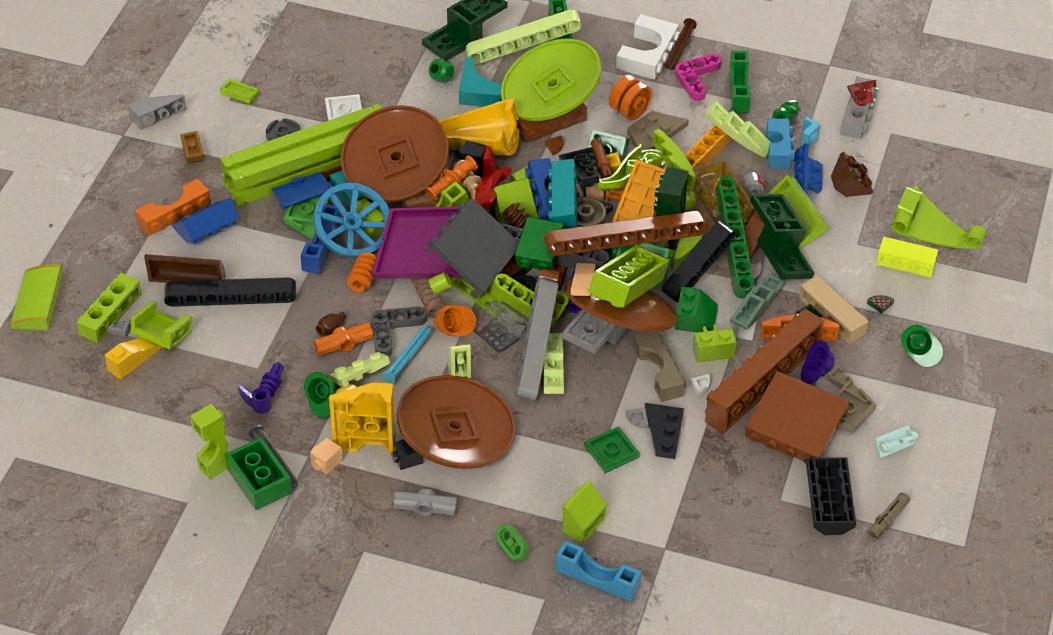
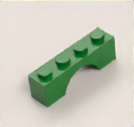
[729,50,751,113]

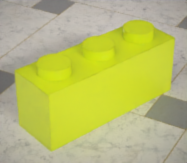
[876,236,939,278]

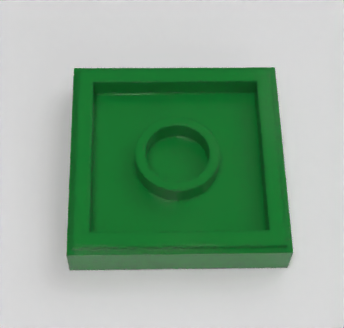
[584,426,640,473]

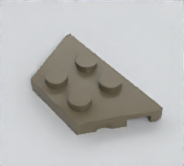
[627,111,689,151]

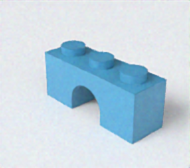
[766,118,794,169]

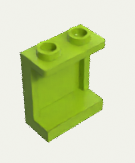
[130,301,193,350]

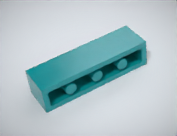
[549,159,577,228]

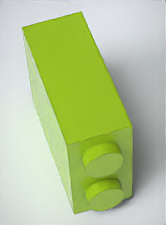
[492,178,539,227]

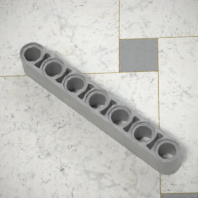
[515,277,558,401]

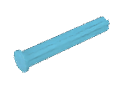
[382,325,432,384]

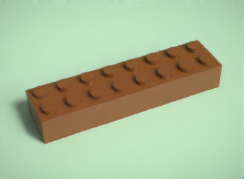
[705,309,824,434]

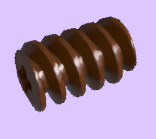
[499,202,530,229]

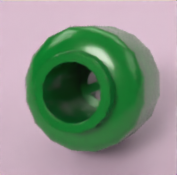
[428,59,454,83]

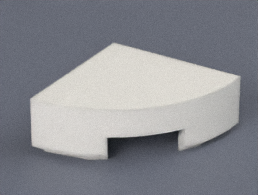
[690,374,710,397]

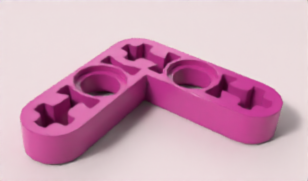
[675,54,722,101]

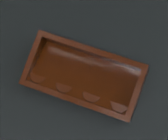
[144,254,226,283]

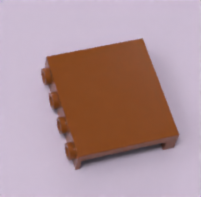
[745,371,849,464]

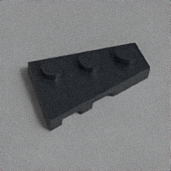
[644,403,684,459]

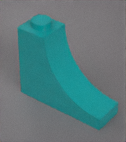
[459,57,502,107]

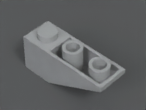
[128,94,187,129]

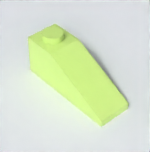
[448,344,471,379]

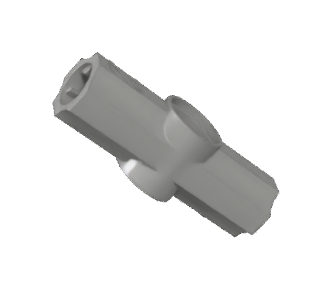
[393,489,457,516]

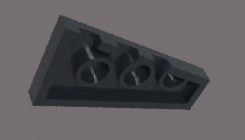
[558,147,600,187]

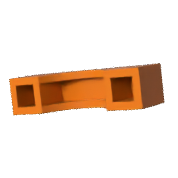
[135,179,211,236]

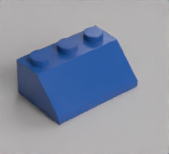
[171,198,240,244]

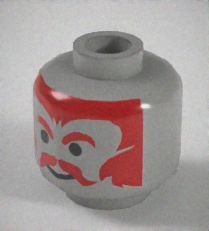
[740,172,765,199]

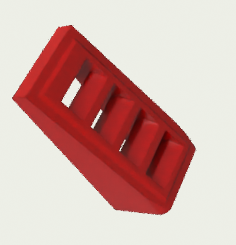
[483,146,499,185]

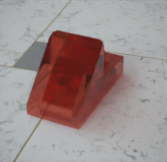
[847,80,877,105]

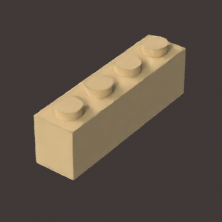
[799,276,869,344]

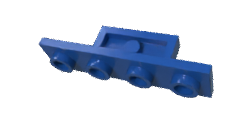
[794,143,823,194]

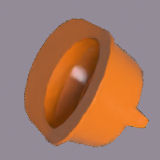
[432,305,476,336]

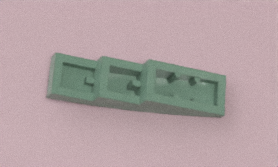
[730,273,785,330]

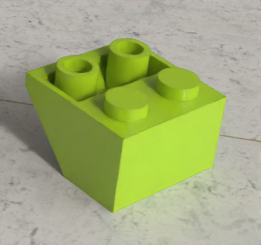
[562,480,607,544]

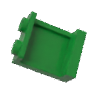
[515,217,565,271]

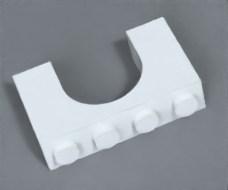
[616,14,680,80]

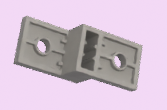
[562,309,629,354]

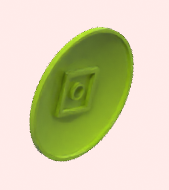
[501,39,602,121]

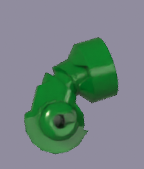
[772,100,801,122]

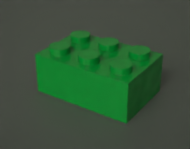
[225,437,292,510]

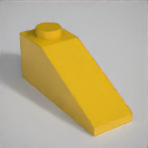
[104,338,163,380]

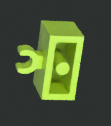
[693,325,737,363]

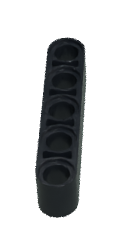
[661,221,736,303]

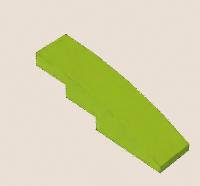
[653,129,695,190]

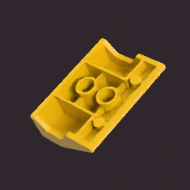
[329,382,396,454]

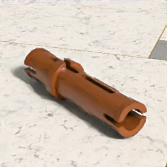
[591,138,612,179]

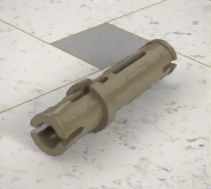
[867,492,910,540]

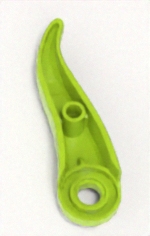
[596,144,666,191]

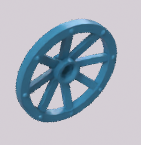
[313,183,390,258]

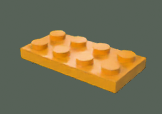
[612,159,666,223]

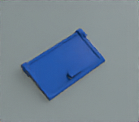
[272,172,333,210]

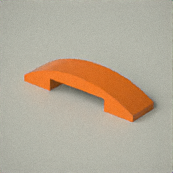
[760,315,839,340]

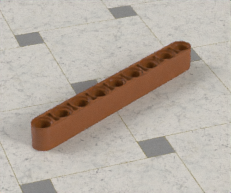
[543,211,709,256]

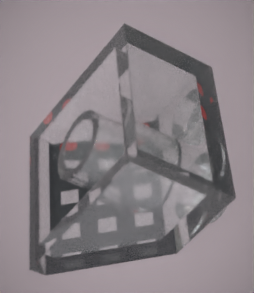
[473,299,528,353]

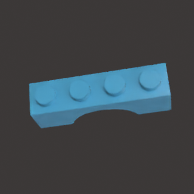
[555,541,642,602]

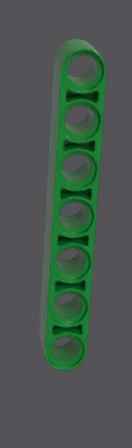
[715,176,754,299]

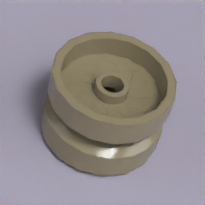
[565,197,606,229]

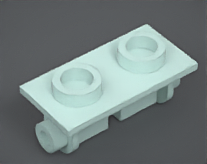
[874,425,918,458]

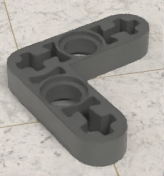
[371,307,427,357]

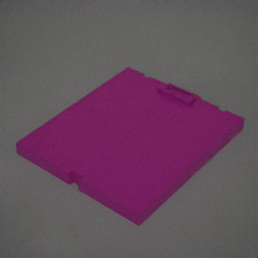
[372,206,462,279]

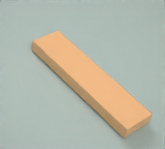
[571,263,596,296]

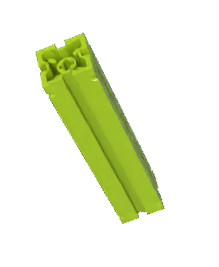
[220,103,382,207]

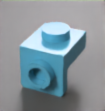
[801,117,820,147]

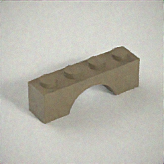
[633,331,686,402]

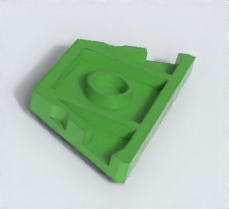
[284,195,331,240]

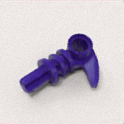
[238,362,284,414]

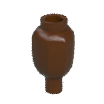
[315,312,346,336]

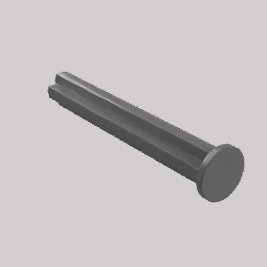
[249,425,298,489]

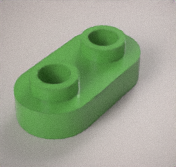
[496,525,529,561]

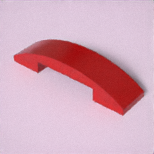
[475,167,512,207]

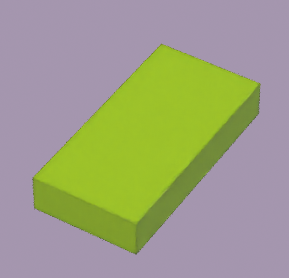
[220,79,259,104]

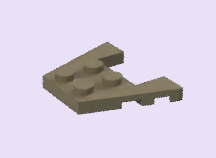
[827,365,876,433]

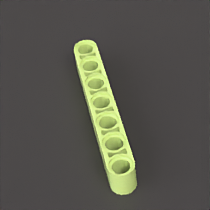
[466,9,581,65]

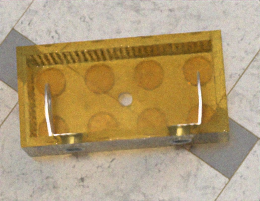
[693,160,756,226]

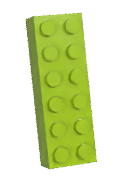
[588,245,670,308]

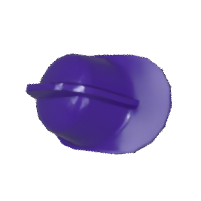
[800,340,835,384]

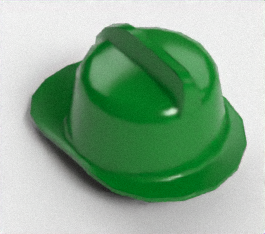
[901,324,943,367]
[304,371,336,418]

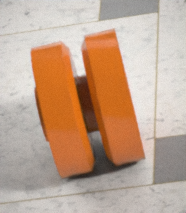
[608,75,653,121]

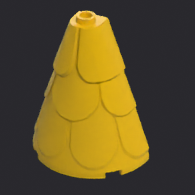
[439,98,519,156]

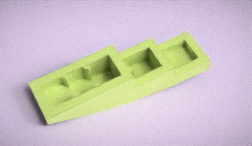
[705,101,771,158]
[543,333,564,394]

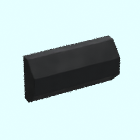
[806,457,856,535]

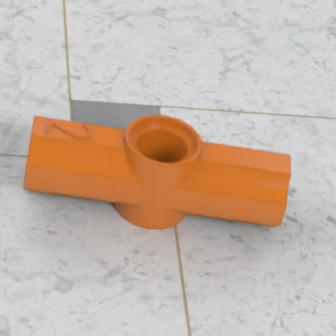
[313,323,374,356]

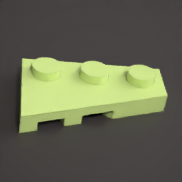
[329,352,390,388]

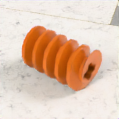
[346,253,377,293]

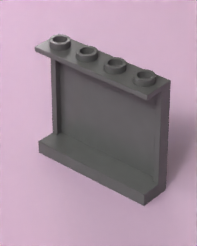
[425,198,519,299]

